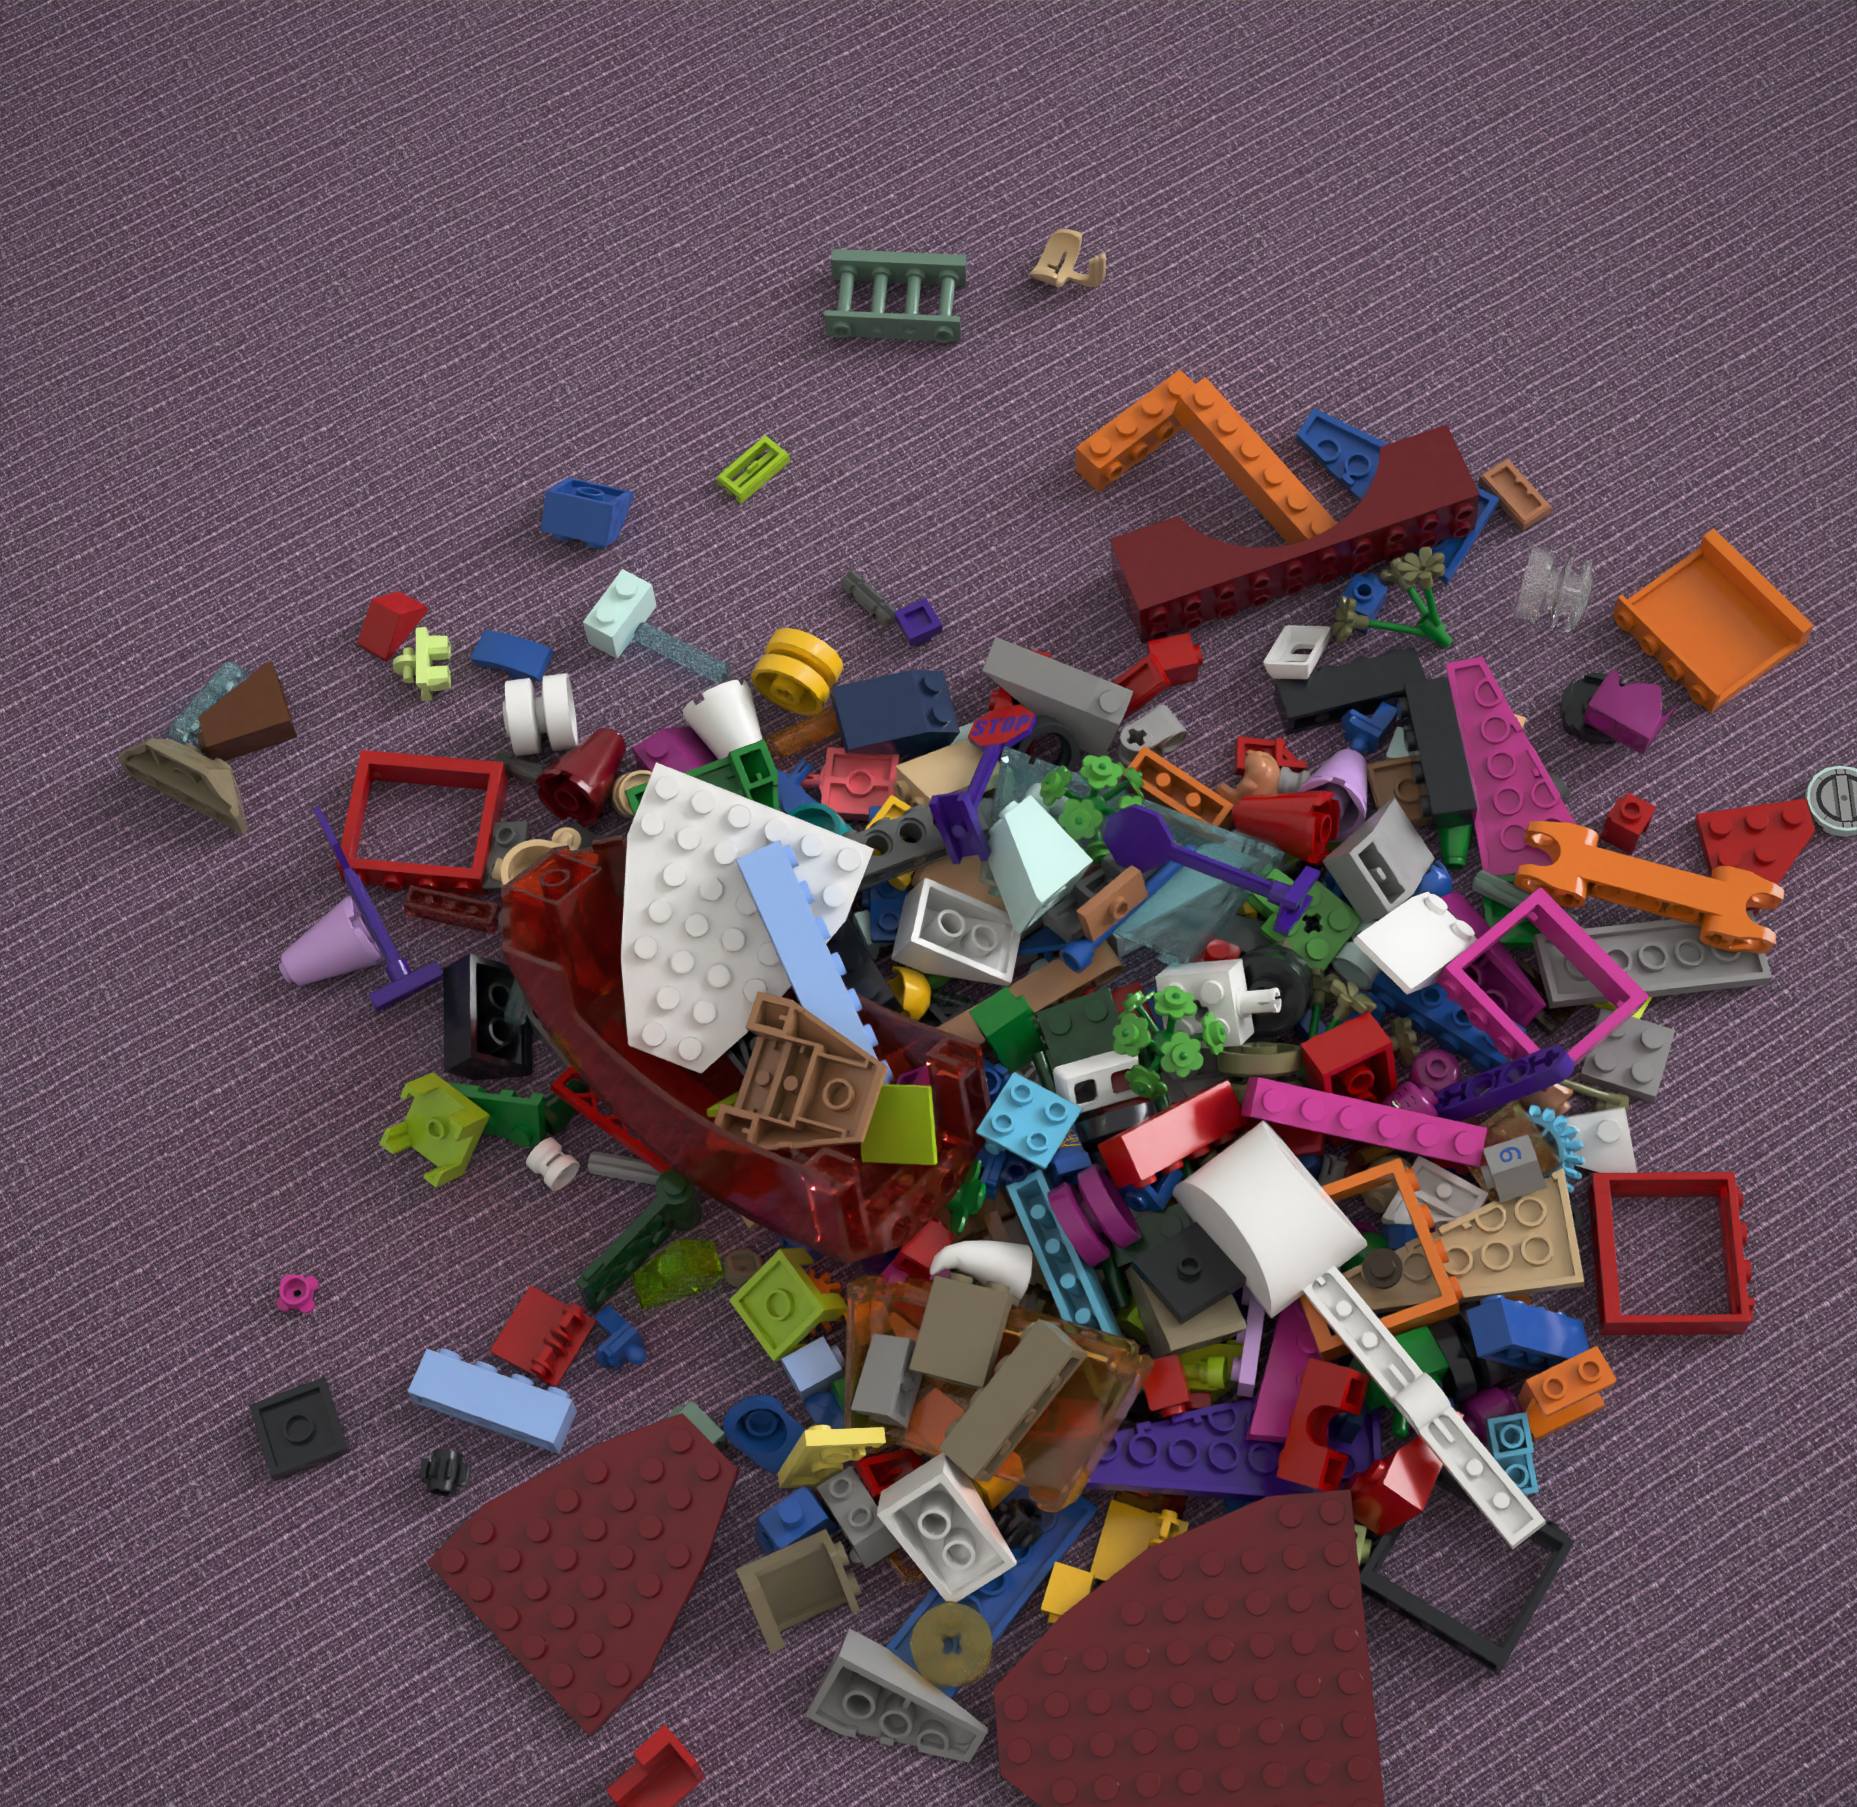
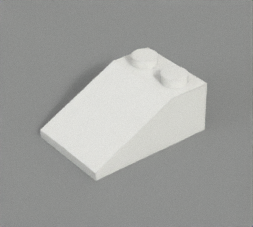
[891,878,1021,986]
[1353,892,1478,994]
[877,1452,1017,1606]

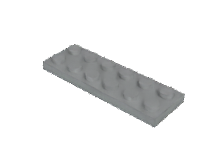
[1532,911,1772,1008]

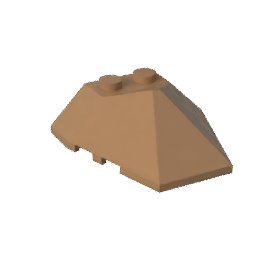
[708,991,888,1152]

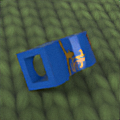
[1048,1123,1092,1188]

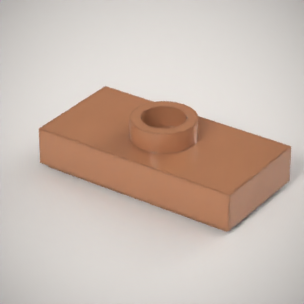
[1478,459,1552,531]
[1076,865,1148,942]

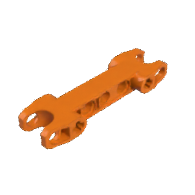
[1513,821,1785,953]

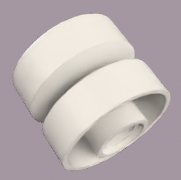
[503,673,578,756]

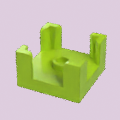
[379,1072,490,1188]
[729,1247,849,1361]

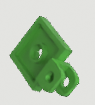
[1244,866,1362,971]

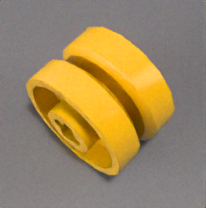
[751,628,843,716]

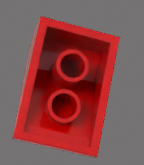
[1344,1411,1464,1537]

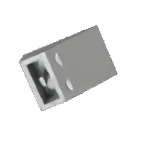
[1322,797,1435,922]

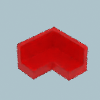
[606,1724,706,1807]

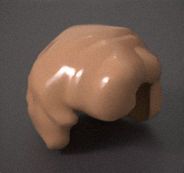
[1215,750,1281,805]

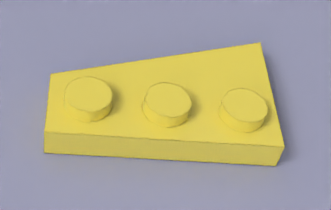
[777,1425,886,1488]

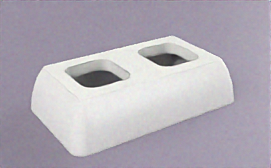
[1263,625,1331,679]
[1053,1050,1139,1113]

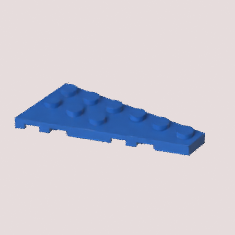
[1296,408,1499,586]

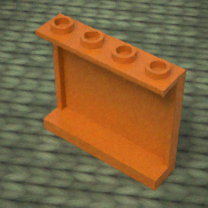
[1612,528,1814,713]

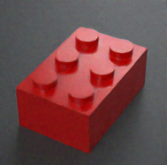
[1300,1012,1398,1148]

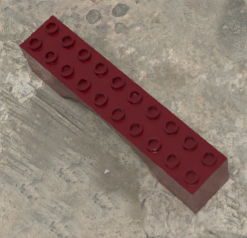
[1110,425,1480,643]

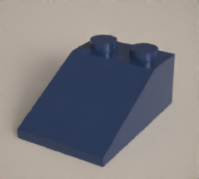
[829,670,960,755]

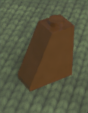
[196,662,297,761]

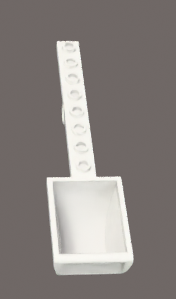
[1172,1120,1545,1550]

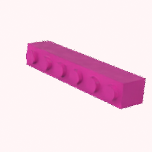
[1240,1077,1487,1167]

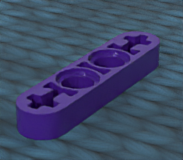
[1434,1045,1575,1122]

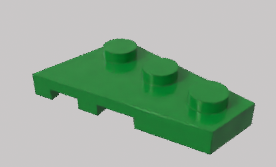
[447,1082,547,1148]

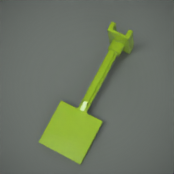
[707,1084,938,1165]

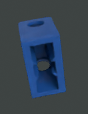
[754,1486,840,1556]

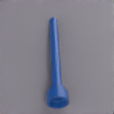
[1059,844,1196,974]

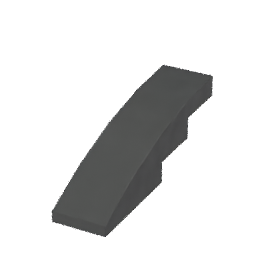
[1044,840,1181,943]

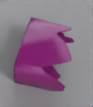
[1582,669,1678,755]

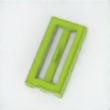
[716,435,790,504]

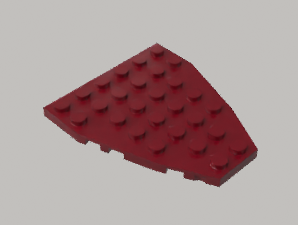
[427,1413,740,1737]

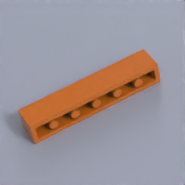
[1172,377,1337,545]

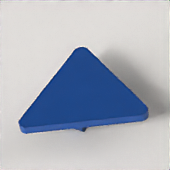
[1017,926,1085,963]

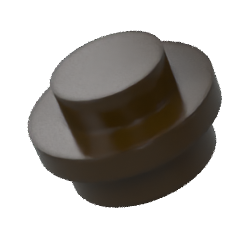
[1362,1248,1403,1289]

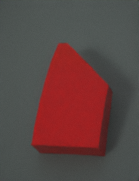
[1234,736,1307,776]

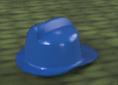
[723,1394,805,1474]

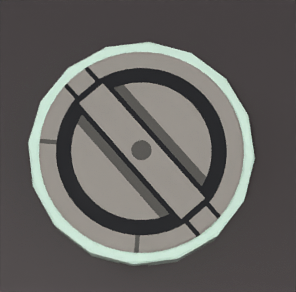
[1805,766,1857,837]

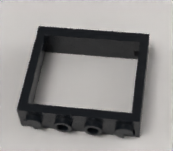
[1360,1465,1574,1675]

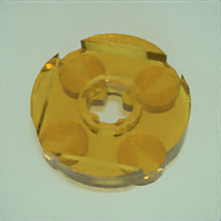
[910,1601,993,1688]

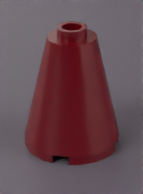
[536,728,626,827]

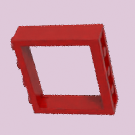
[336,750,509,897]
[1587,1172,1755,1335]

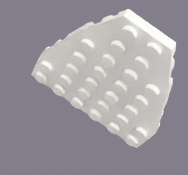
[621,762,874,1074]

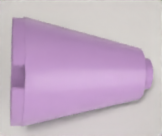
[1297,749,1367,843]
[279,895,385,986]

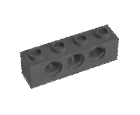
[841,805,989,892]

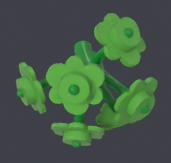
[1039,755,1145,865]
[1113,986,1226,1099]

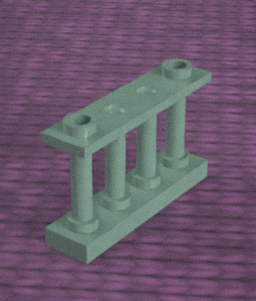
[824,249,967,343]

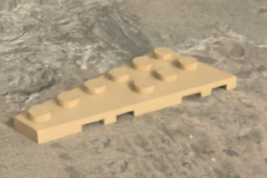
[1341,1168,1584,1314]

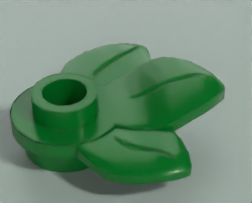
[941,1159,986,1235]

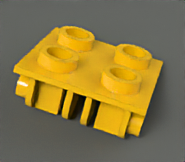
[1090,1499,1189,1582]

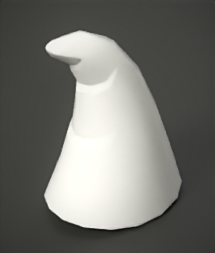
[929,1240,1032,1309]

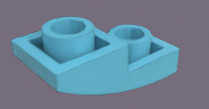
[1485,1412,1539,1495]

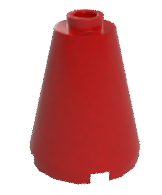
[1231,790,1340,866]

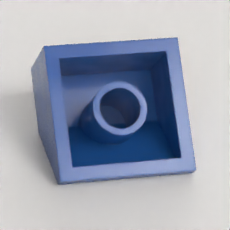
[541,477,634,549]

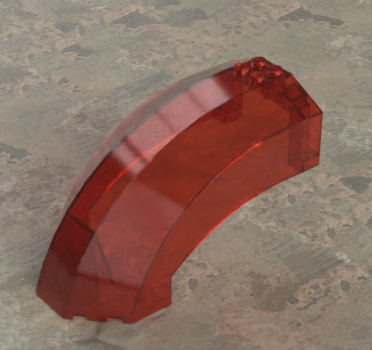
[501,834,991,1264]

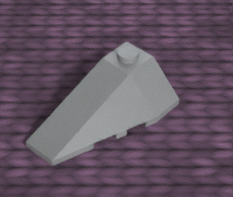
[982,637,1134,757]
[805,1628,988,1763]

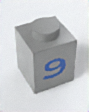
[1480,1134,1547,1202]

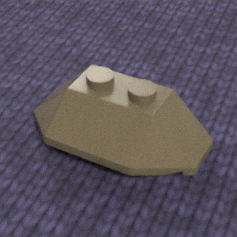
[117,739,248,835]

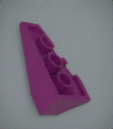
[633,727,718,773]
[1440,891,1547,1028]

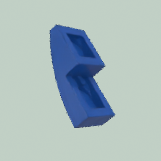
[470,630,554,682]

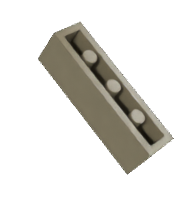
[938,1319,1088,1482]

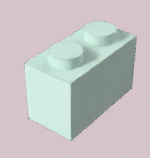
[583,569,657,659]

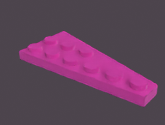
[1446,657,1577,875]

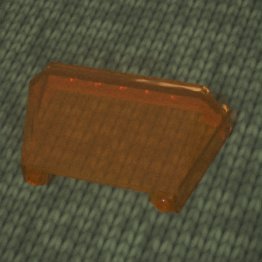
[844,1275,1154,1512]

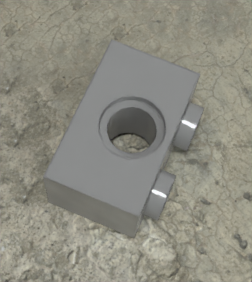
[816,1466,900,1569]

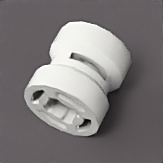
[526,1137,580,1191]

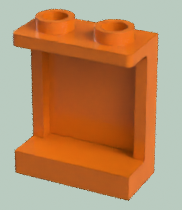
[1517,1346,1616,1443]

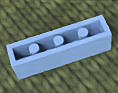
[408,1348,577,1454]

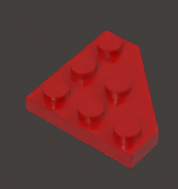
[1695,798,1815,914]

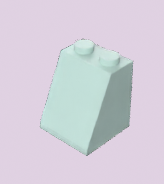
[988,795,1093,935]

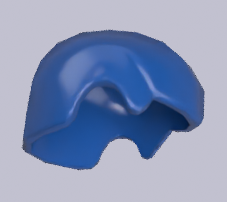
[1405,860,1452,902]

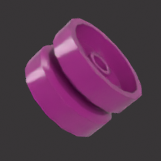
[1047,1164,1142,1267]

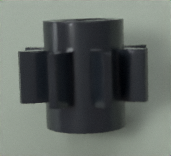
[419,1449,471,1497]
[992,1498,1044,1550]

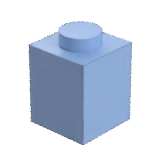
[782,1336,847,1404]

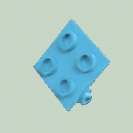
[976,1072,1083,1170]

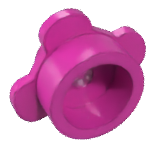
[276,1274,319,1314]

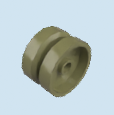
[1217,1042,1303,1109]

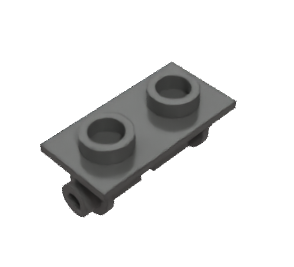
[482,821,529,897]

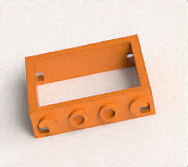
[1299,1158,1464,1362]

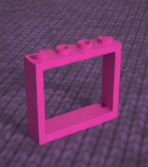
[1436,887,1650,1092]

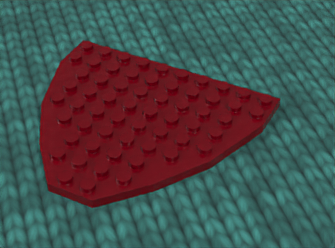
[994,1489,1385,1807]

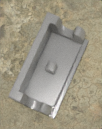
[851,1333,922,1428]

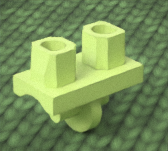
[393,627,451,701]

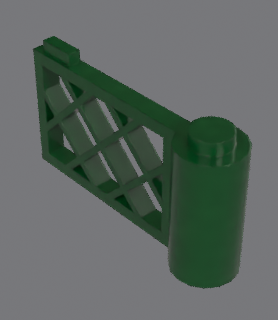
[576,1168,702,1314]

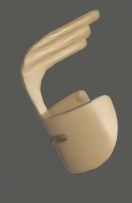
[1028,229,1106,288]

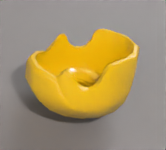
[887,966,931,1025]

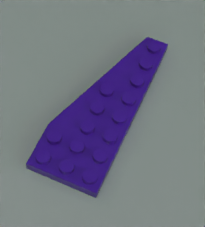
[1061,1395,1382,1501]

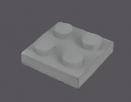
[1579,1007,1675,1103]

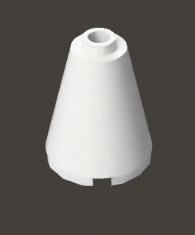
[683,680,763,760]

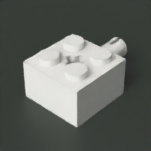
[1155,959,1281,1049]

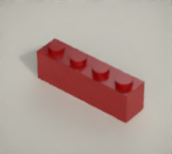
[1097,1080,1248,1190]

